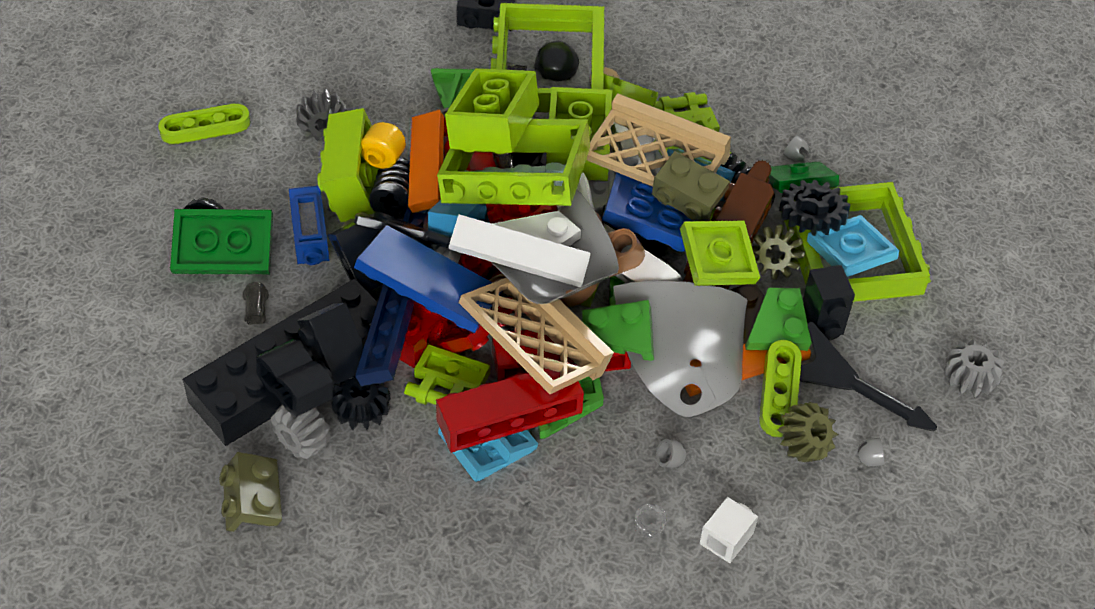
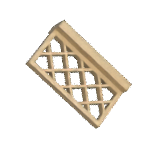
[586,93,731,187]
[458,278,614,394]

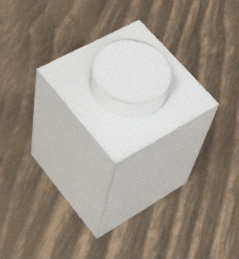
[700,497,758,563]

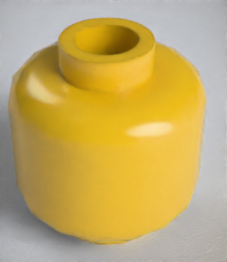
[361,122,406,169]

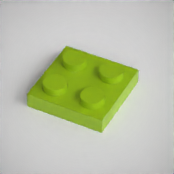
[680,221,760,286]

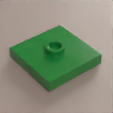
[769,162,839,193]

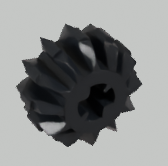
[331,376,391,430]

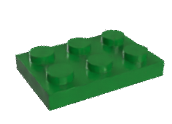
[170,209,273,275]

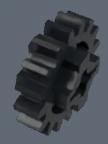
[779,180,850,236]

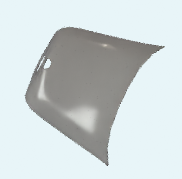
[490,189,619,304]
[613,281,748,417]

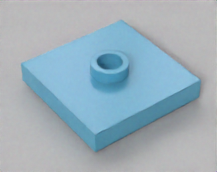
[807,215,899,277]

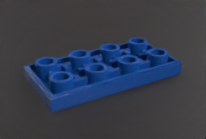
[354,225,503,333]

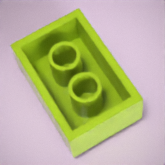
[445,68,539,154]
[546,87,612,181]
[317,108,379,222]

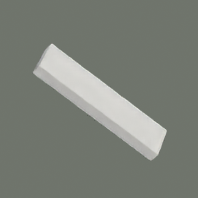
[448,214,591,287]

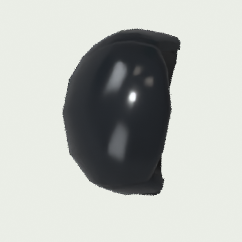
[534,41,579,82]

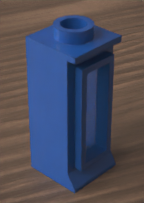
[289,186,330,265]

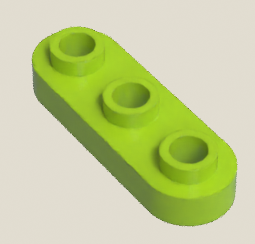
[158,103,251,144]
[759,340,802,437]

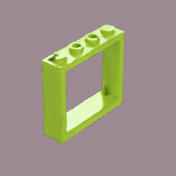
[491,3,604,113]
[437,119,590,206]
[781,182,931,302]

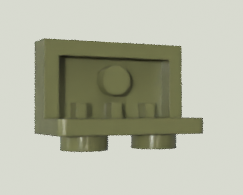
[652,151,730,221]
[220,452,282,531]

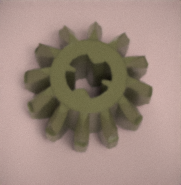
[752,224,805,280]
[778,402,839,462]

